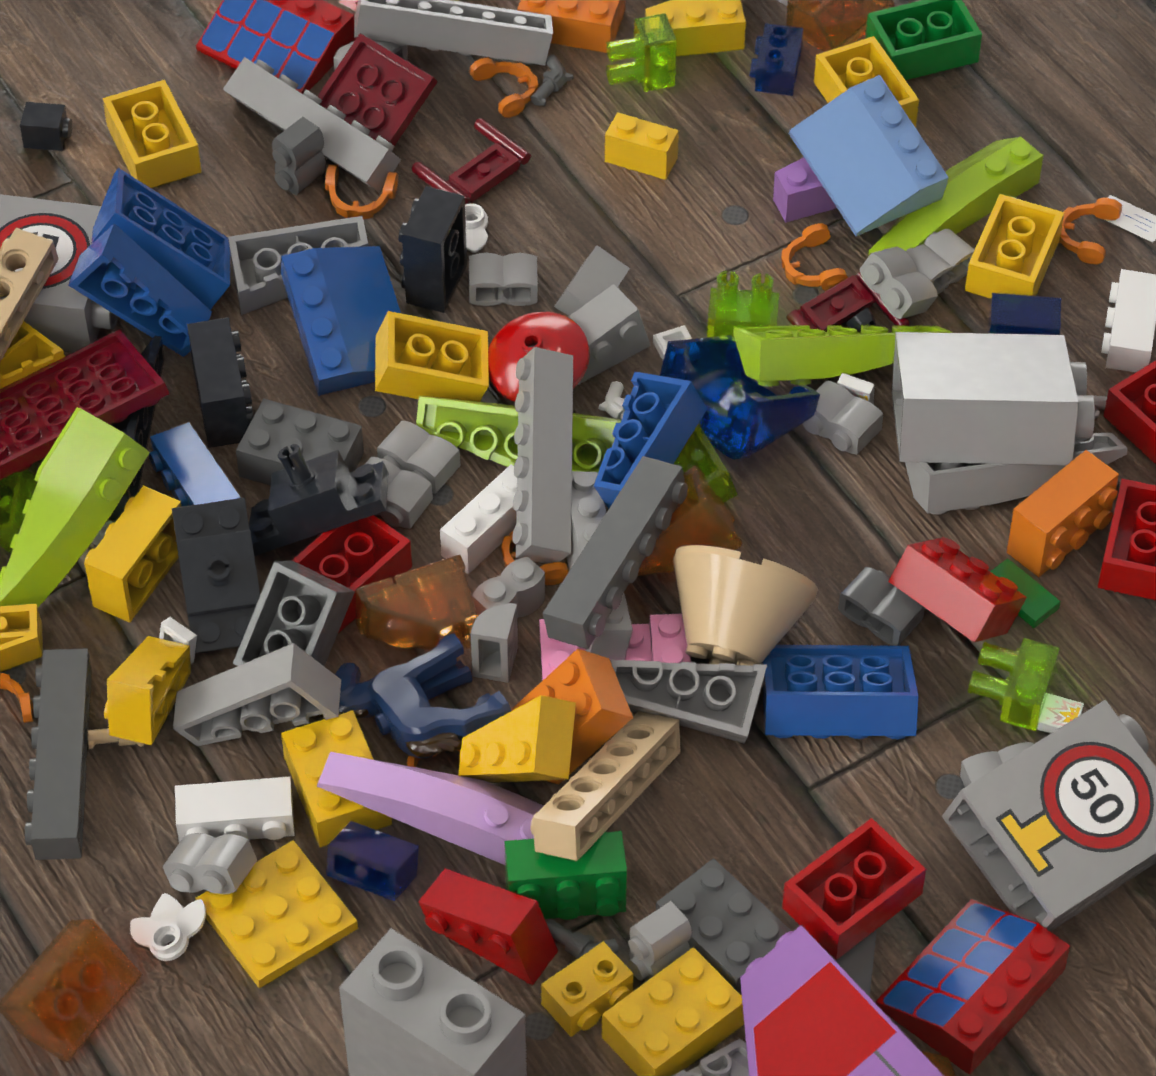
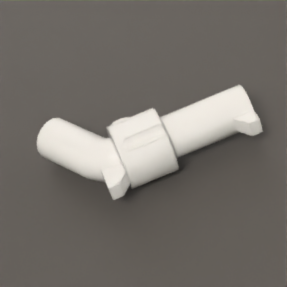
[599,381,625,419]

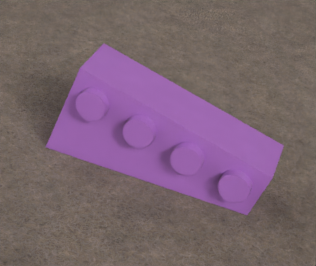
[773,157,837,222]

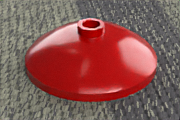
[488,312,590,402]

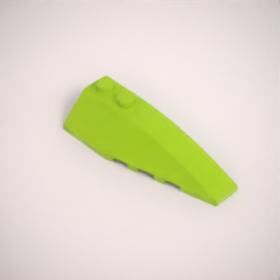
[868,137,1043,255]
[733,325,952,387]
[416,396,622,473]
[0,407,150,607]

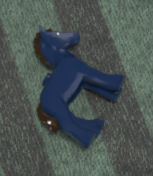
[315,631,511,759]

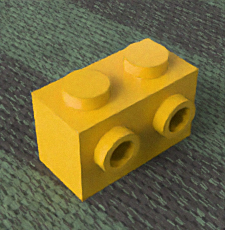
[605,112,679,180]
[541,941,633,1037]

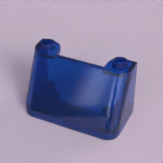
[660,335,820,460]

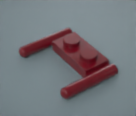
[412,118,531,205]
[786,272,910,332]

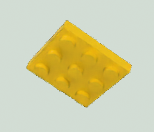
[195,840,358,989]

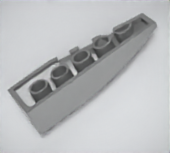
[905,433,1128,515]

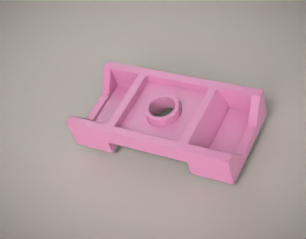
[539,614,691,681]

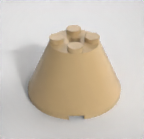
[673,545,818,666]

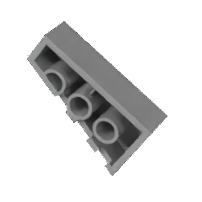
[173,643,341,746]

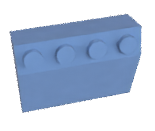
[789,75,949,236]

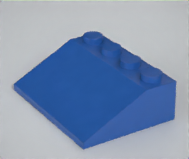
[92,168,230,310]
[281,246,401,396]
[762,645,918,739]

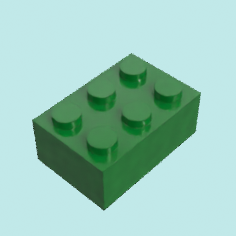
[865,0,982,80]
[504,831,627,920]

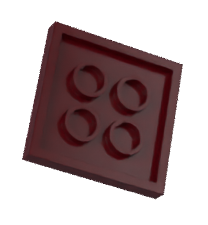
[317,33,438,146]

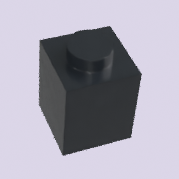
[20,102,73,151]

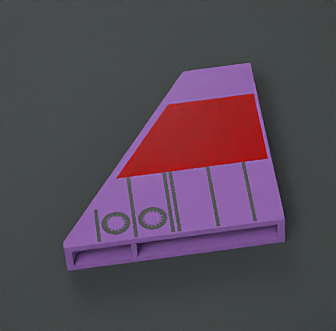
[740,925,943,1076]

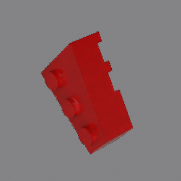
[418,868,558,986]

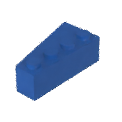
[68,224,212,357]

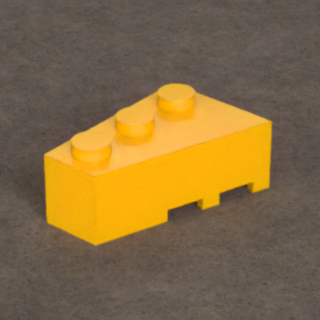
[0,604,43,672]

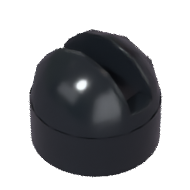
[846,307,876,332]

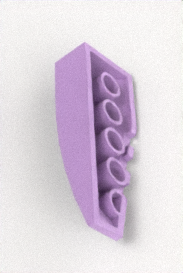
[317,752,544,865]

